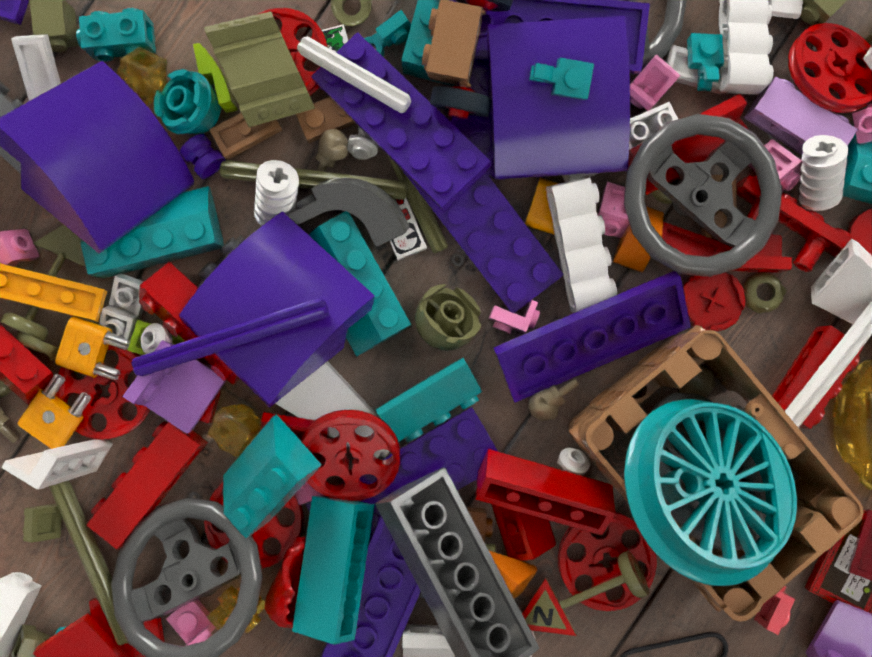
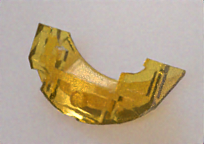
[833,359,872,490]

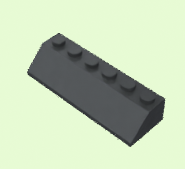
[375,467,539,657]

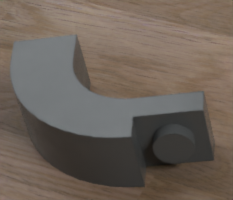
[289,178,410,247]

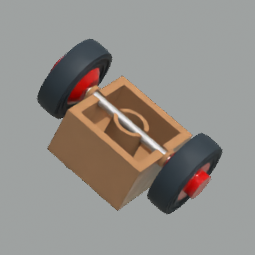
[422,0,513,119]

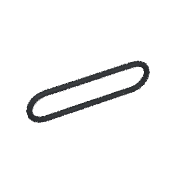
[620,632,728,657]

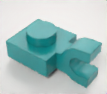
[364,10,411,57]
[687,33,724,91]
[529,58,594,100]

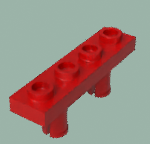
[736,175,852,272]

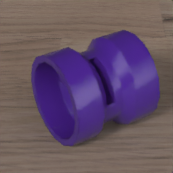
[180,133,226,179]

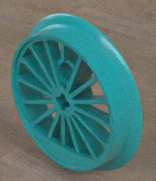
[624,399,797,586]

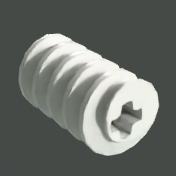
[798,135,848,211]
[254,160,299,226]

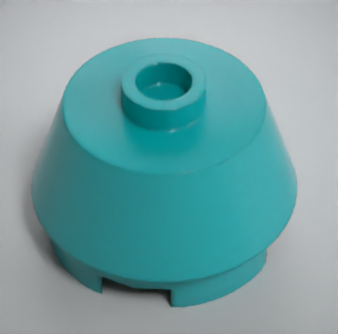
[154,69,221,134]

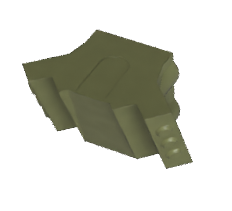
[204,11,315,127]

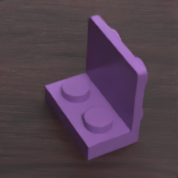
[122,340,226,433]
[805,600,872,657]

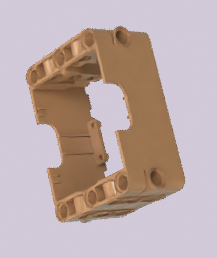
[568,325,864,622]

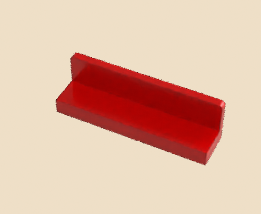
[627,94,749,195]

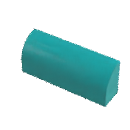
[292,496,374,645]

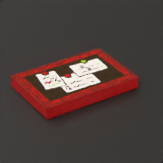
[804,510,872,613]

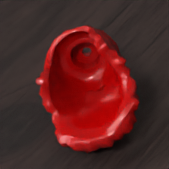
[265,536,306,628]

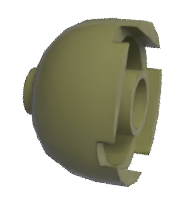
[415,284,481,351]

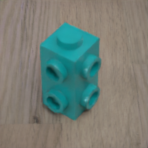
[76,8,156,62]

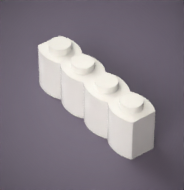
[719,0,774,95]
[546,178,617,313]

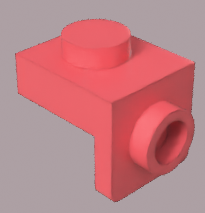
[754,586,795,635]

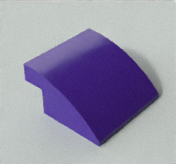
[487,16,630,179]
[0,61,194,254]
[179,211,375,408]

